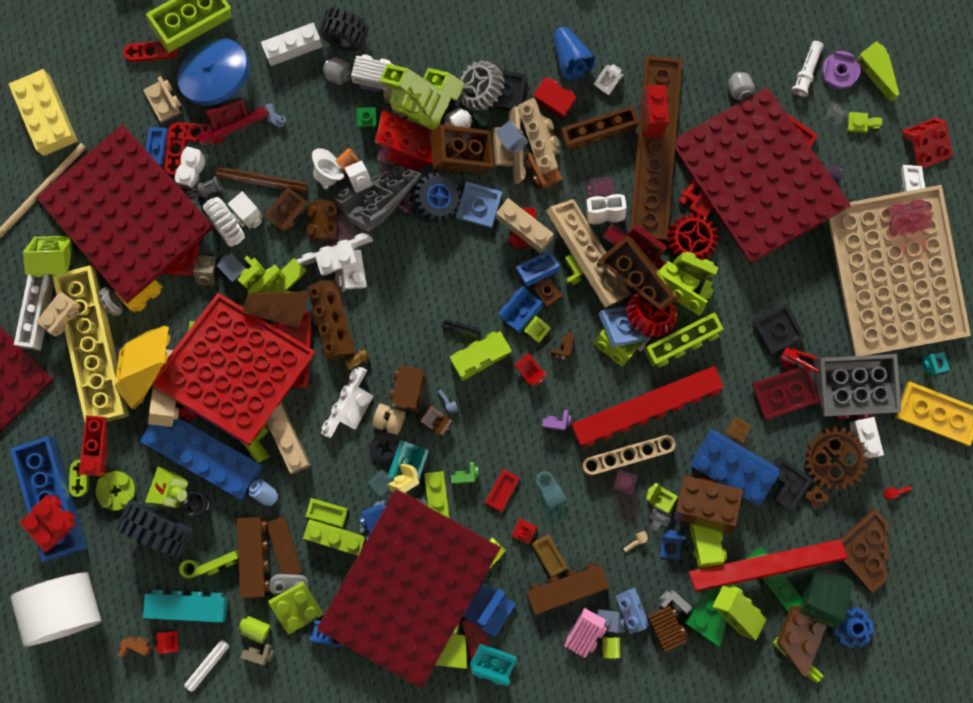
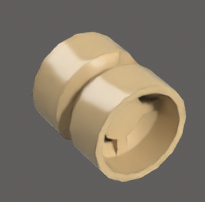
[372,403,406,436]

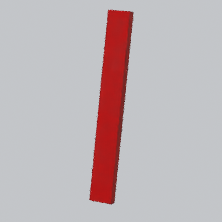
[689,539,848,593]

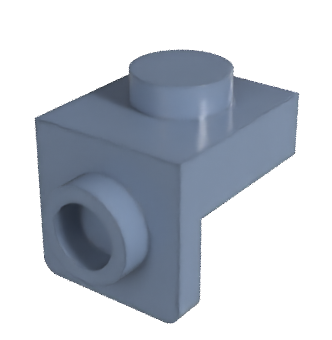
[597,609,627,633]

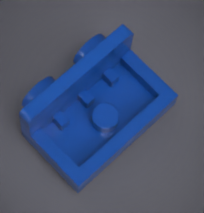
[498,286,544,334]

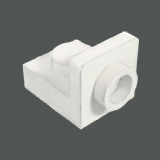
[594,64,624,95]

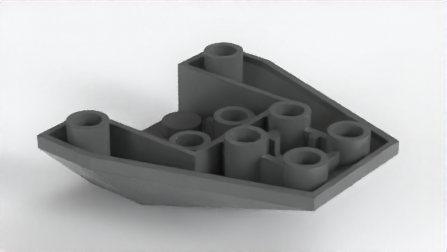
[333,165,422,231]

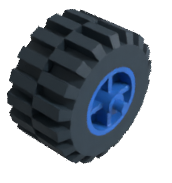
[410,173,461,223]

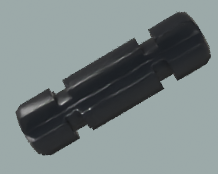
[443,319,480,338]

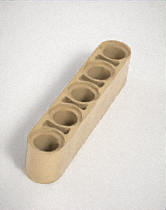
[582,435,675,475]

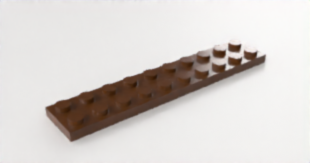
[629,56,682,241]

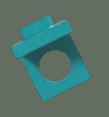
[922,352,950,376]

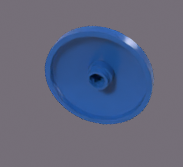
[177,38,250,106]

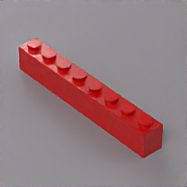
[571,366,723,448]

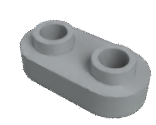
[269,574,309,595]

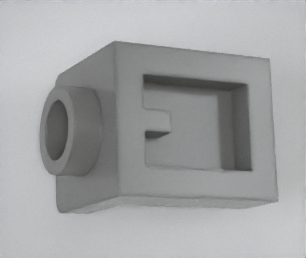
[659,590,692,613]

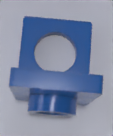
[660,530,685,559]

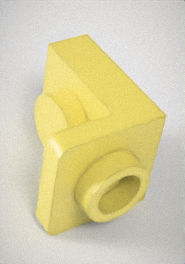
[388,463,419,492]

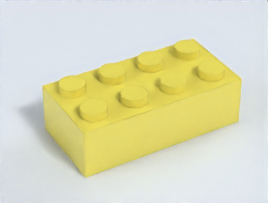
[9,69,78,156]

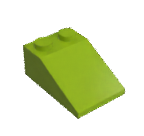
[23,236,73,277]

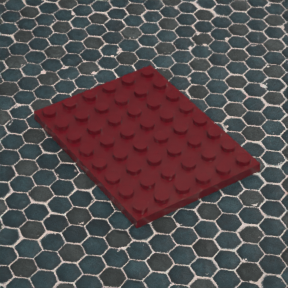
[675,87,851,264]
[37,124,215,304]
[317,488,501,689]

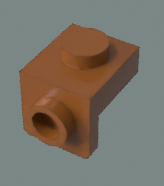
[118,636,153,658]

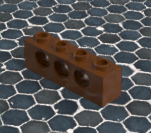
[560,105,639,152]
[307,280,356,360]

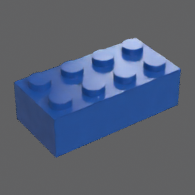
[690,428,780,506]

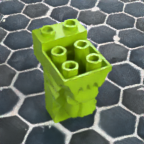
[379,64,465,130]

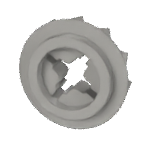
[99,287,123,316]

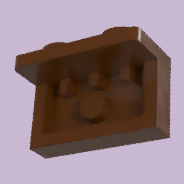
[264,187,308,231]
[307,199,337,241]

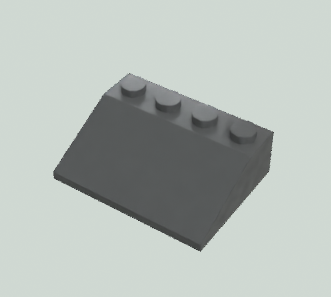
[813,354,902,416]

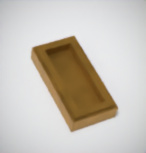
[532,534,568,578]

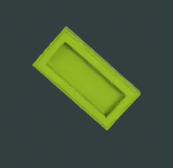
[305,498,348,527]

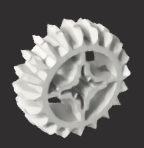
[203,197,245,247]

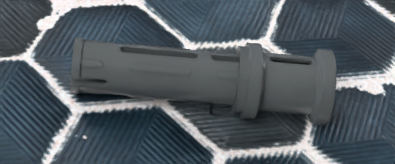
[184,176,223,201]

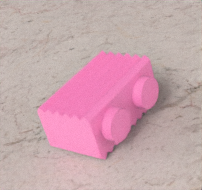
[565,608,606,657]

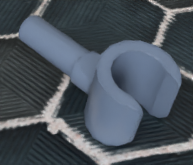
[437,390,458,414]

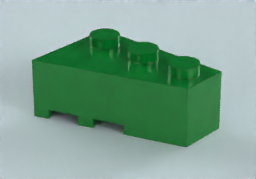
[683,584,736,647]

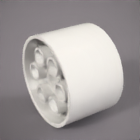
[10,573,102,647]

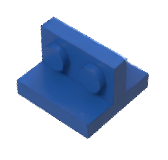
[462,582,516,638]

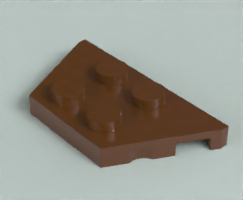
[776,605,834,677]

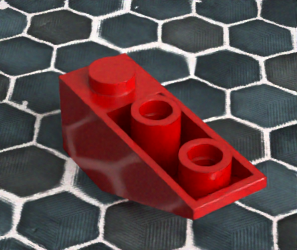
[79,415,107,476]

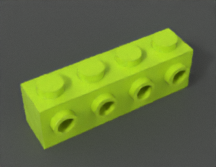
[644,312,724,368]

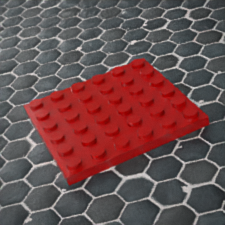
[151,293,315,446]

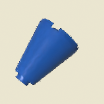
[553,27,597,80]

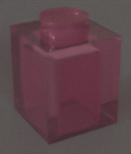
[586,177,615,198]
[611,470,638,495]

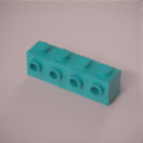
[143,590,228,622]

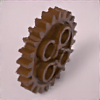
[804,427,870,491]

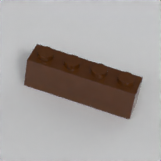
[237,517,270,598]
[526,563,609,614]

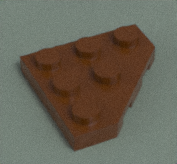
[839,509,889,593]

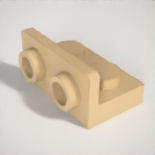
[143,76,181,123]
[36,291,80,337]

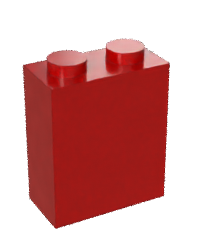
[641,85,669,138]

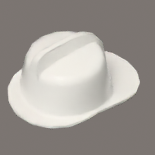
[312,149,344,189]

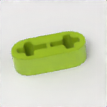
[69,460,90,497]

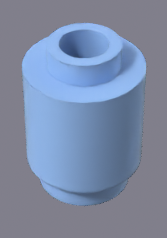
[249,479,278,506]

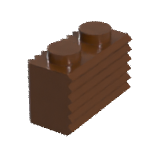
[647,605,688,653]

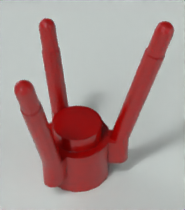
[779,347,819,373]

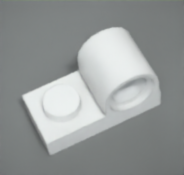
[900,165,925,193]

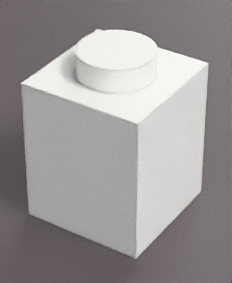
[345,161,373,193]

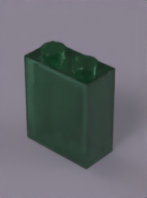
[799,566,853,629]

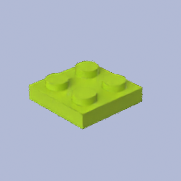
[672,252,719,280]
[269,581,323,635]

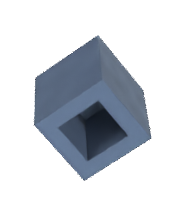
[495,120,528,154]
[217,253,246,285]

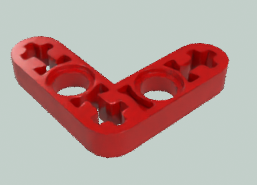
[123,41,178,63]
[164,122,224,177]

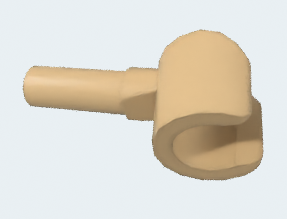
[623,531,648,552]

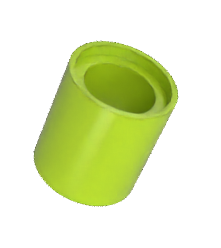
[602,637,620,658]

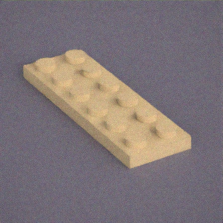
[546,199,632,308]

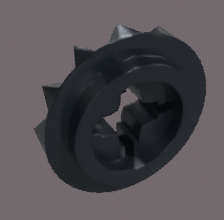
[370,433,399,464]

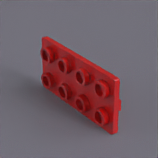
[375,111,433,172]

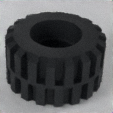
[318,8,369,51]

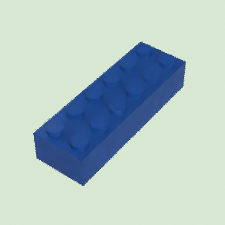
[140,418,264,500]
[10,436,88,562]

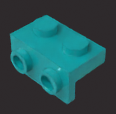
[388,440,428,487]
[470,643,517,686]

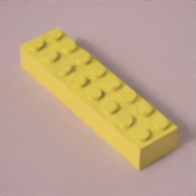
[53,266,130,422]

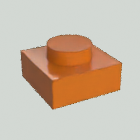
[335,148,360,175]

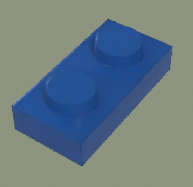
[146,127,169,166]

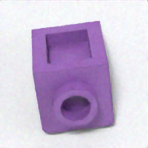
[541,410,571,431]

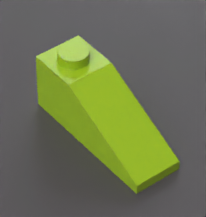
[856,41,899,102]

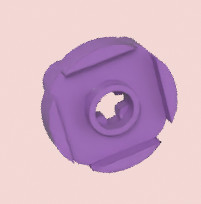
[821,51,860,89]

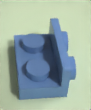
[616,588,649,634]

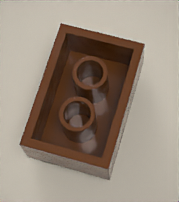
[431,125,494,174]
[389,365,426,414]
[674,475,743,534]

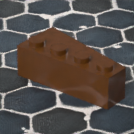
[597,236,679,310]

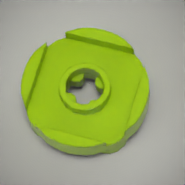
[96,471,136,510]

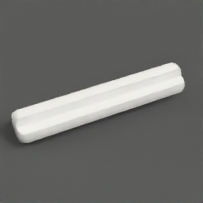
[184,640,229,692]

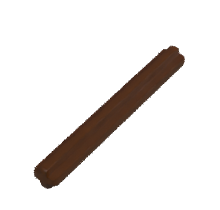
[216,167,308,193]

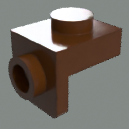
[418,404,452,436]

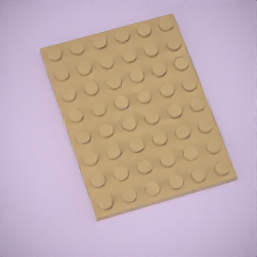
[828,185,971,356]

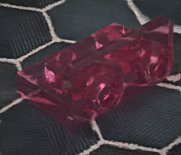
[886,199,931,236]

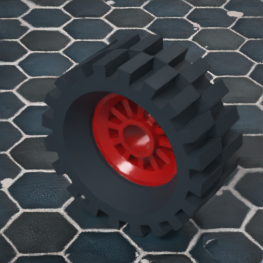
[115,500,193,557]

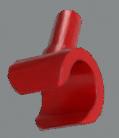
[883,486,912,499]

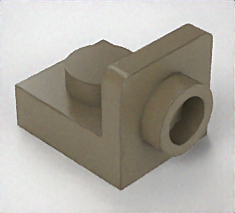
[241,643,274,665]

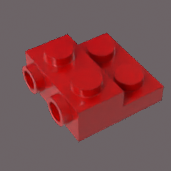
[19,495,78,552]

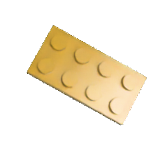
[895,381,973,446]

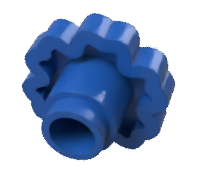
[832,607,874,648]

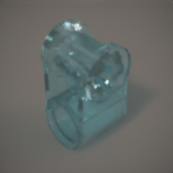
[536,471,567,509]

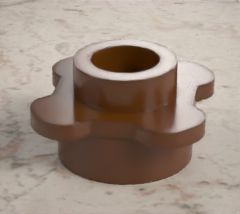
[805,485,829,508]

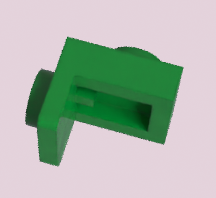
[357,107,378,127]

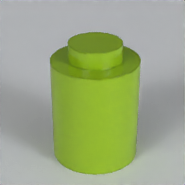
[238,616,271,644]

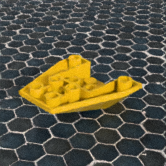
[114,326,170,409]

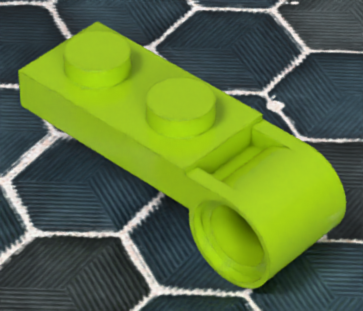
[179,551,239,578]

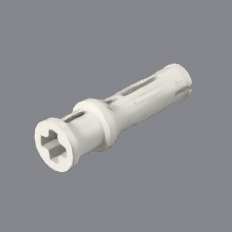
[791,41,824,97]

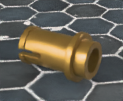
[344,349,370,371]

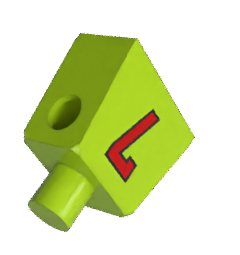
[145,467,188,508]

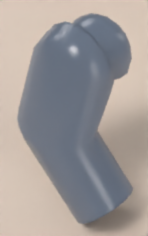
[264,104,286,127]

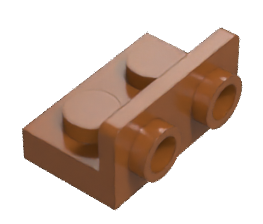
[524,152,563,190]

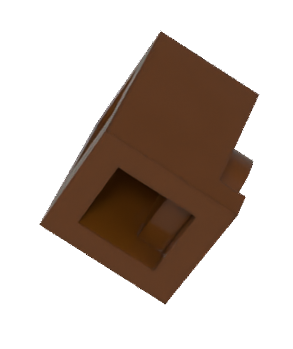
[533,278,563,309]

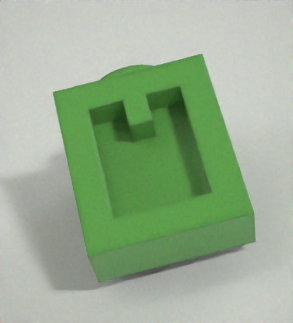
[451,462,479,484]

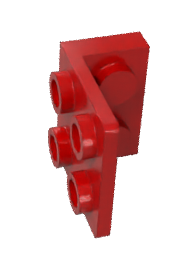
[902,118,953,169]

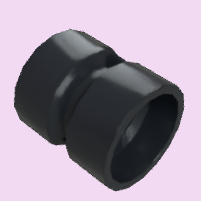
[180,491,211,517]

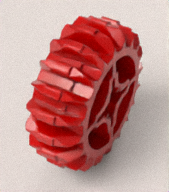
[667,213,719,261]
[625,292,678,339]

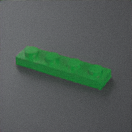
[746,546,807,612]

